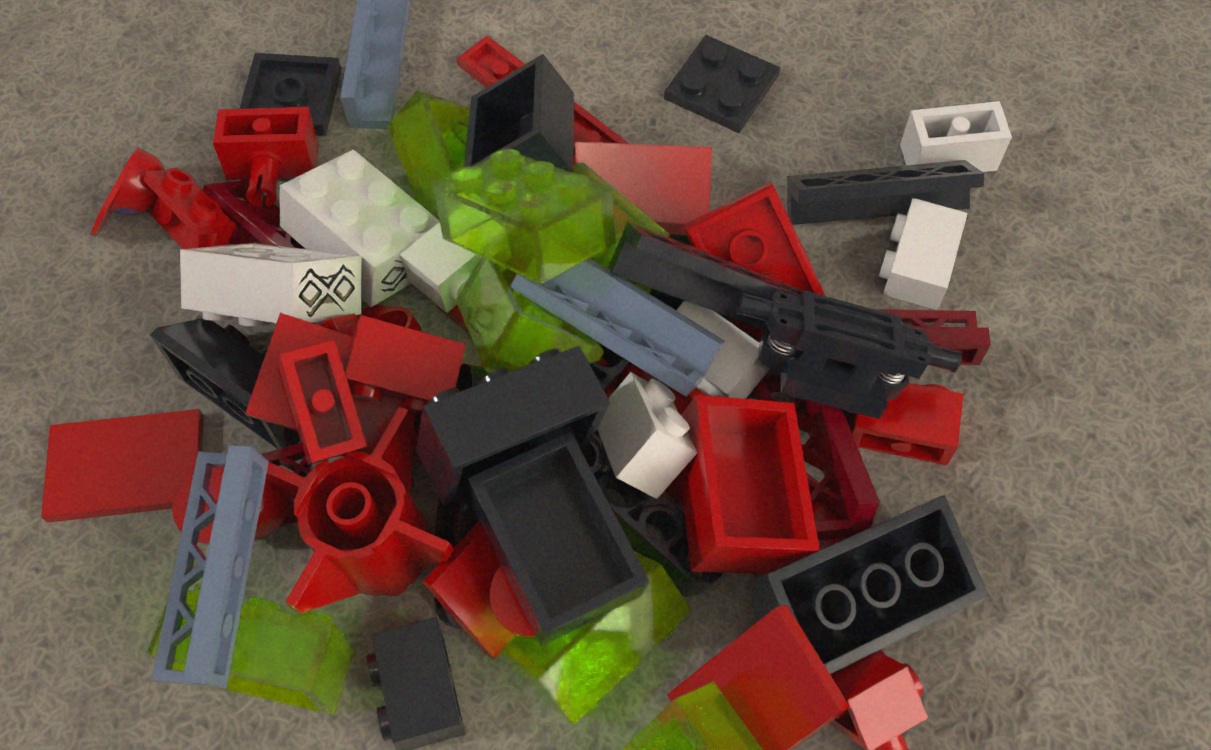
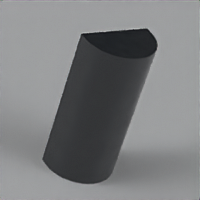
[752,495,989,674]

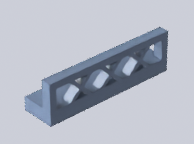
[340,0,411,129]
[510,236,725,397]
[152,445,269,689]

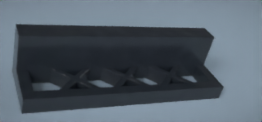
[787,160,984,225]
[608,221,803,330]

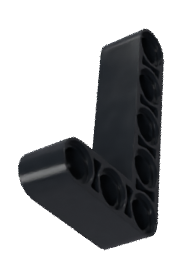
[580,337,723,597]

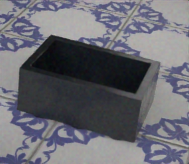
[463,54,574,213]
[416,345,610,507]
[468,431,650,647]

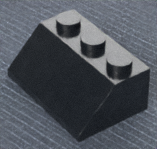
[150,318,300,449]

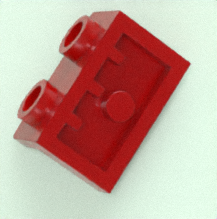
[143,168,236,249]

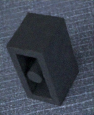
[366,617,466,750]

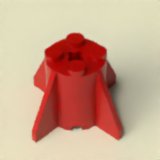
[266,406,454,613]

